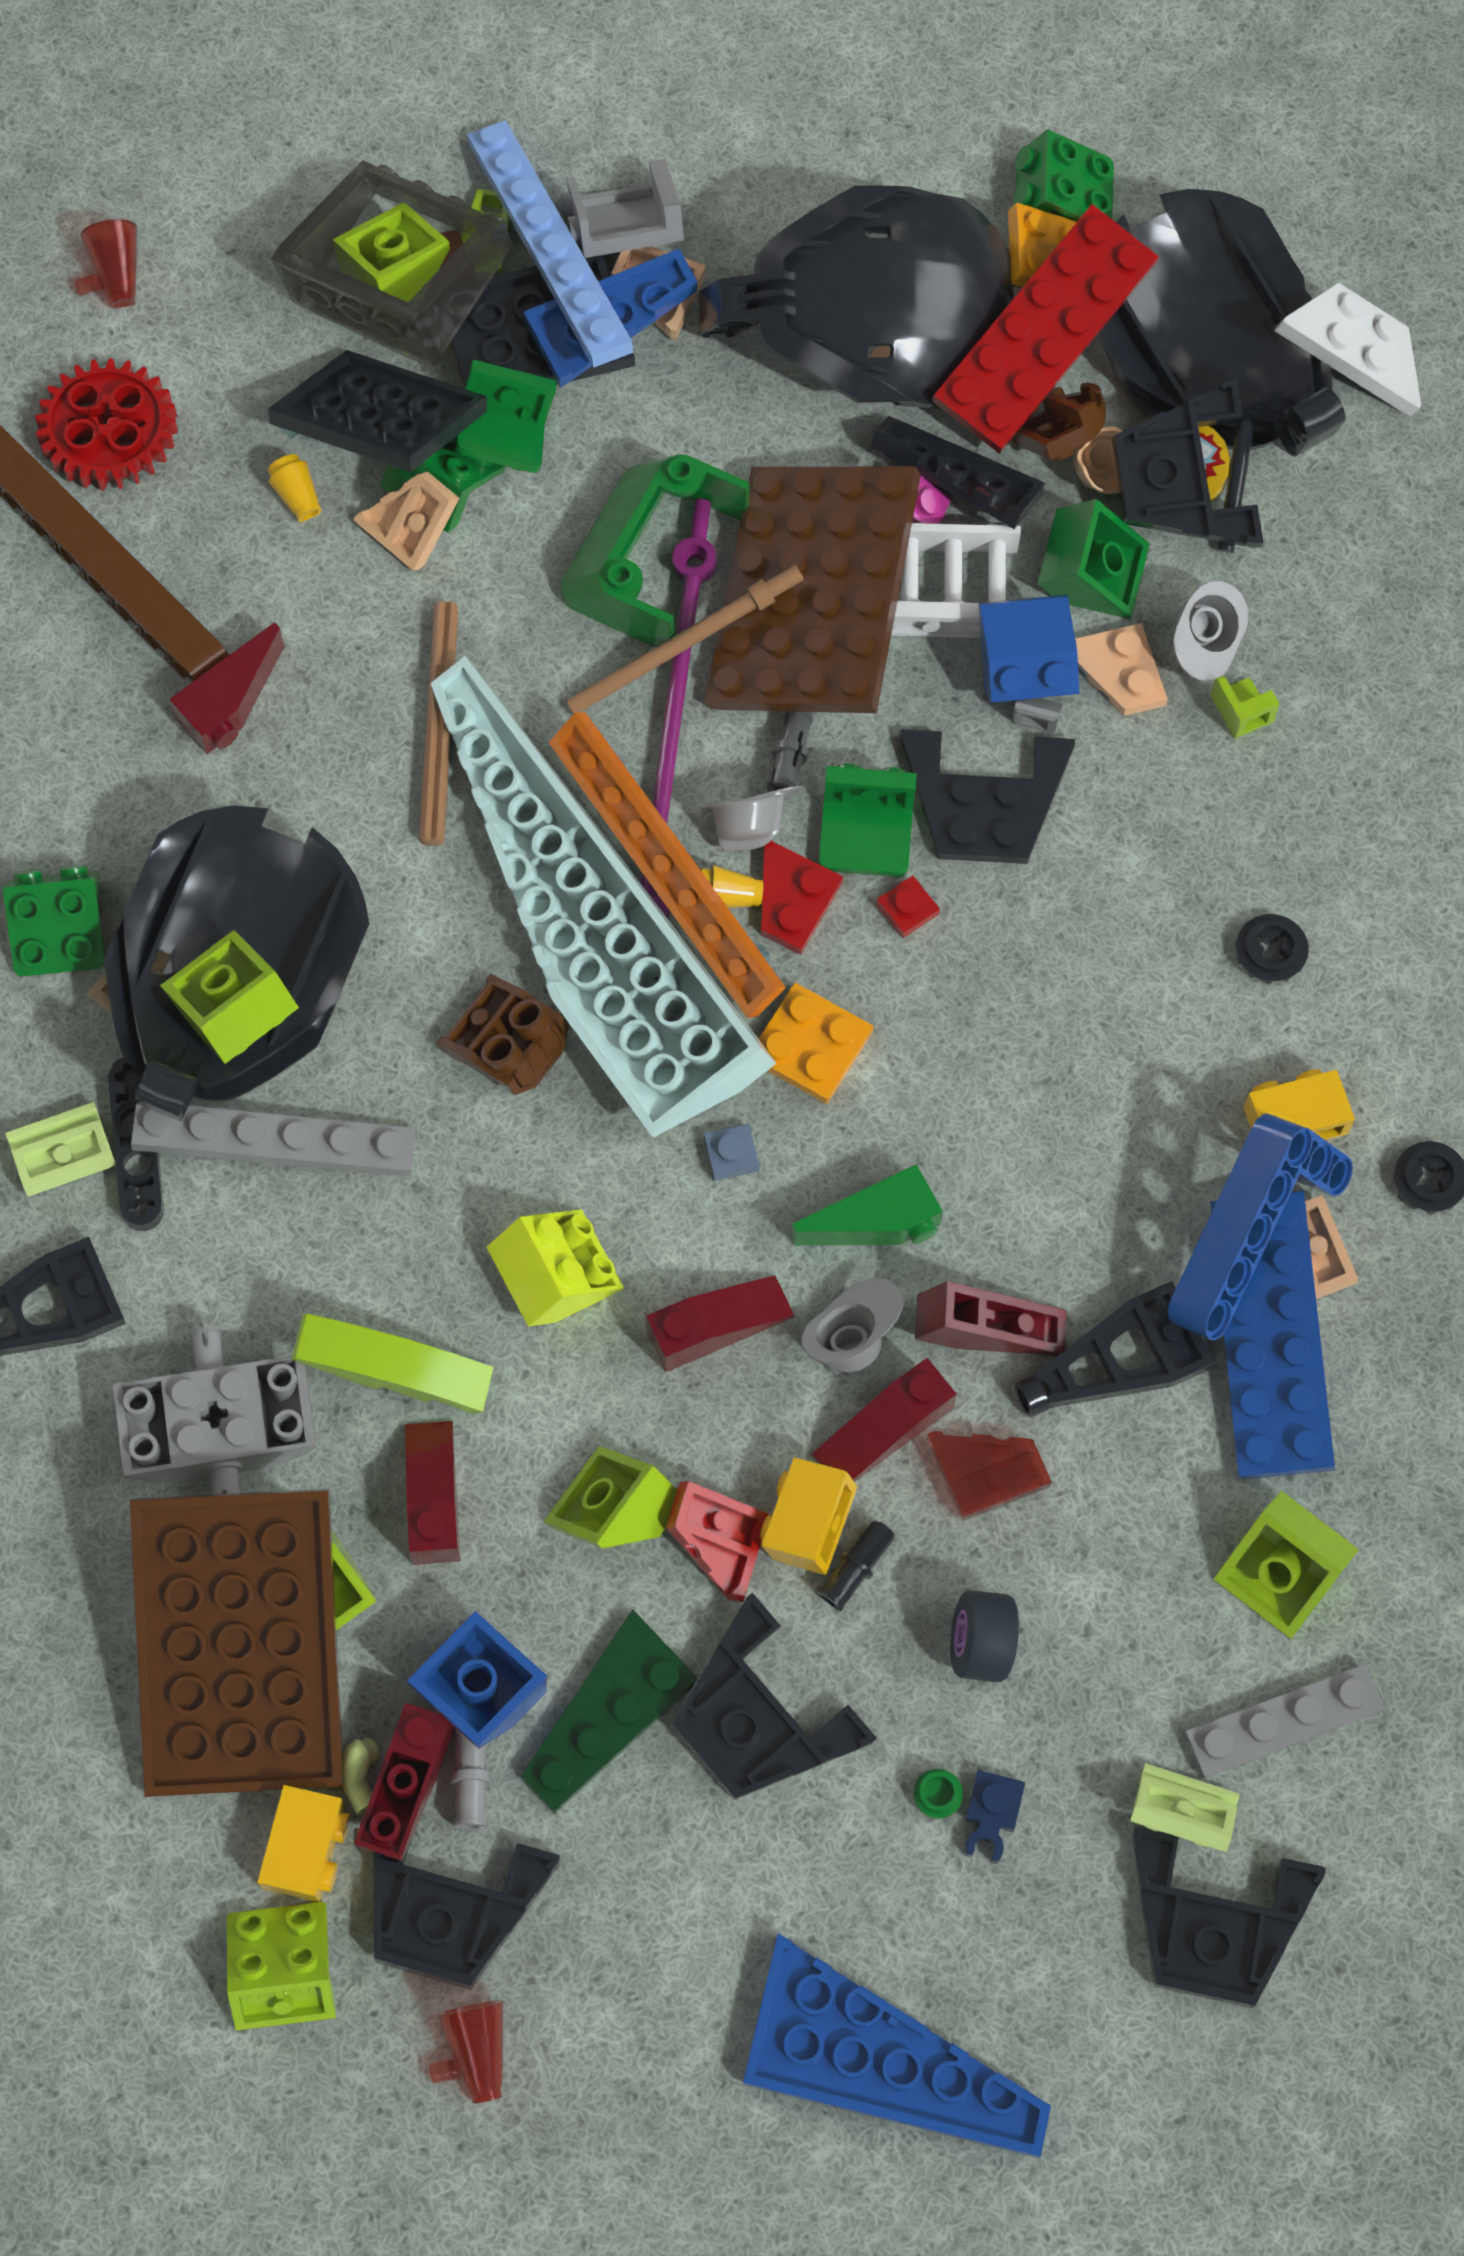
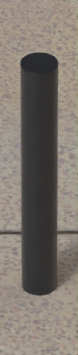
[1217,420,1255,553]

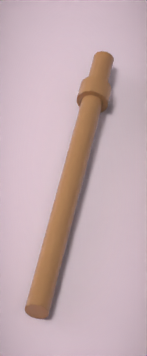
[566,565,804,714]

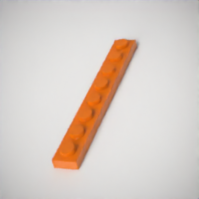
[548,712,786,1018]

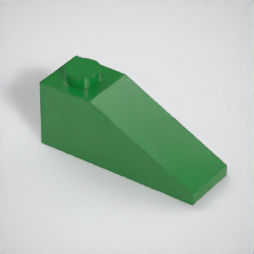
[791,1164,943,1246]

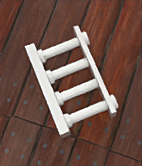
[891,522,1021,638]

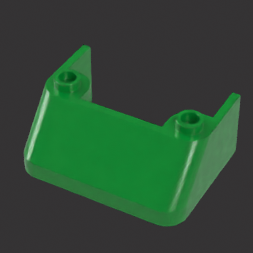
[561,454,750,647]

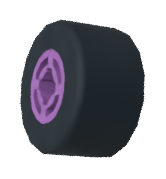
[950,1590,1019,1682]

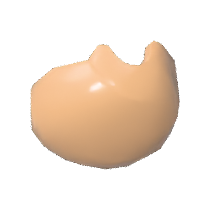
[1074,426,1123,495]

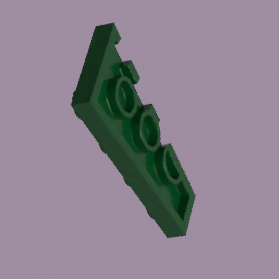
[521,1609,698,1815]

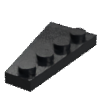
[870,416,1045,530]

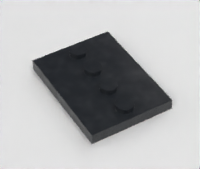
[437,255,635,385]
[268,350,487,472]

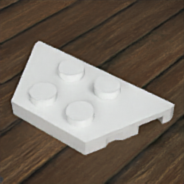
[1275,283,1421,416]

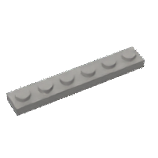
[131,1104,416,1176]

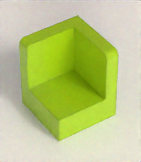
[1210,675,1280,739]

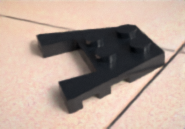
[1112,379,1264,548]
[901,729,1075,864]
[671,1592,877,1800]
[1132,1826,1326,2008]
[373,1831,560,1990]

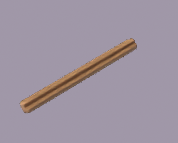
[419,601,458,846]

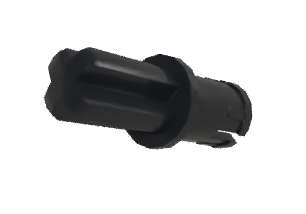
[817,1521,895,1611]

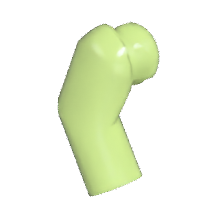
[342,1738,380,1815]

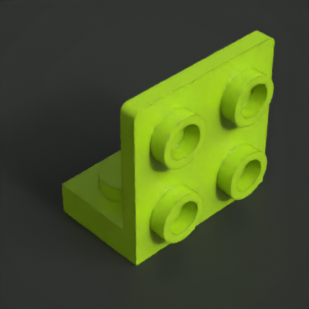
[227,1902,336,2031]

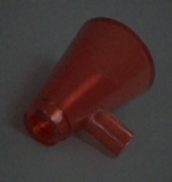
[74,219,137,309]
[429,2000,504,2104]

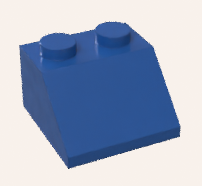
[979,595,1079,703]
[407,1611,547,1749]

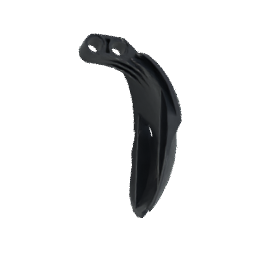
[698,185,1022,409]
[1098,189,1346,457]
[104,805,370,1122]

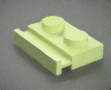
[5,1102,116,1197]
[1130,1763,1240,1852]

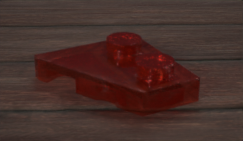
[927,1431,1052,1521]

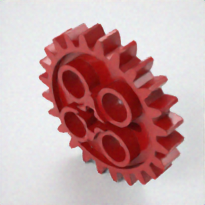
[35,358,178,491]

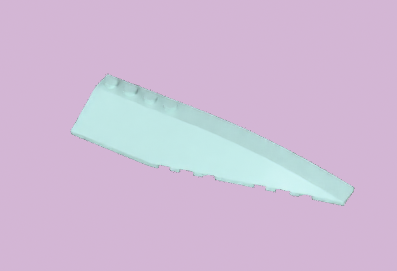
[430,656,776,1137]

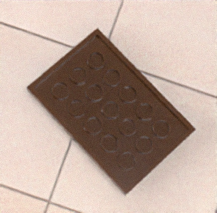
[704,466,921,714]
[130,1488,343,1797]

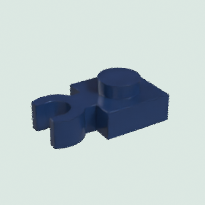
[965,1770,1025,1864]

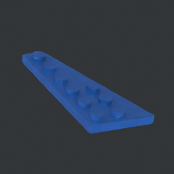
[743,1933,1051,2159]

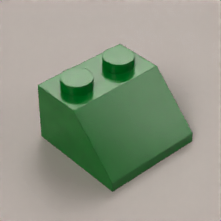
[1037,499,1150,619]

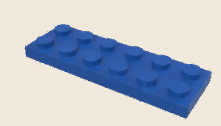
[1210,1191,1335,1479]

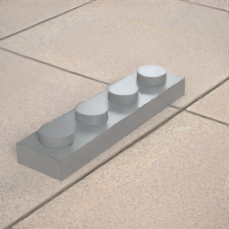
[1184,1664,1385,1779]

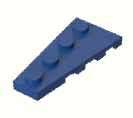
[524,249,698,388]

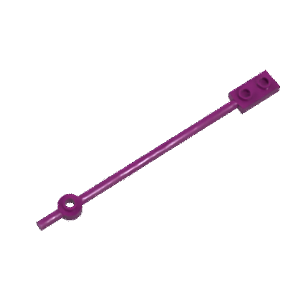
[624,499,717,980]

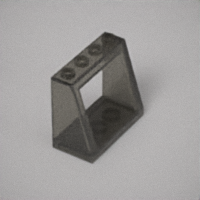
[270,160,513,368]

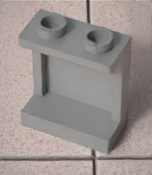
[561,159,684,258]

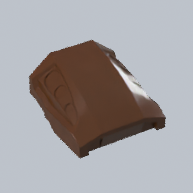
[436,974,570,1095]

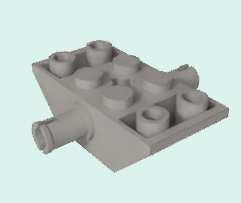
[113,1325,317,1495]

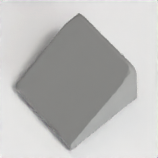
[1013,698,1063,734]

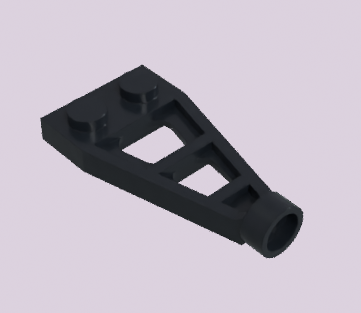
[0,1237,126,1356]
[1015,1281,1215,1418]

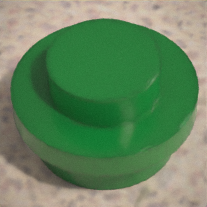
[913,1769,963,1819]

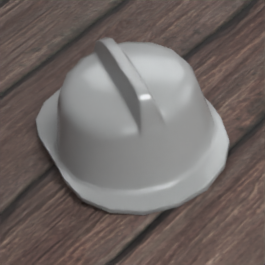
[1173,581,1248,681]
[700,786,807,851]
[802,1278,903,1375]

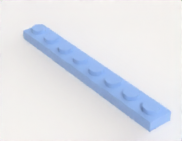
[467,120,634,368]

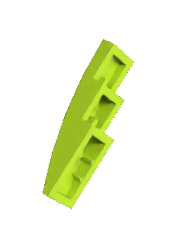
[291,1313,494,1414]

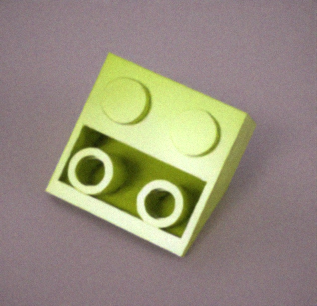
[486,1209,624,1327]

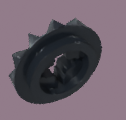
[1235,914,1309,985]
[1393,1141,1464,1215]

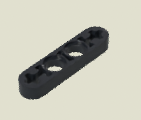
[108,1057,164,1231]

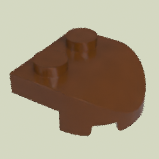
[1012,383,1106,461]

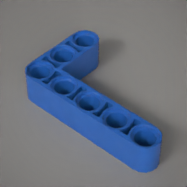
[1168,1113,1353,1340]

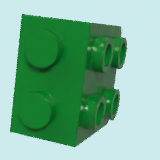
[1013,129,1114,221]
[455,359,557,473]
[380,436,506,533]
[819,763,917,877]
[2,865,105,977]

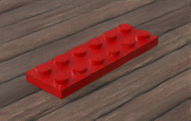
[932,204,1160,454]

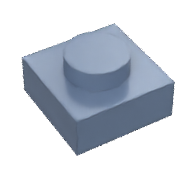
[704,1124,759,1181]

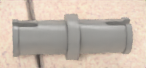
[451,1729,490,1831]

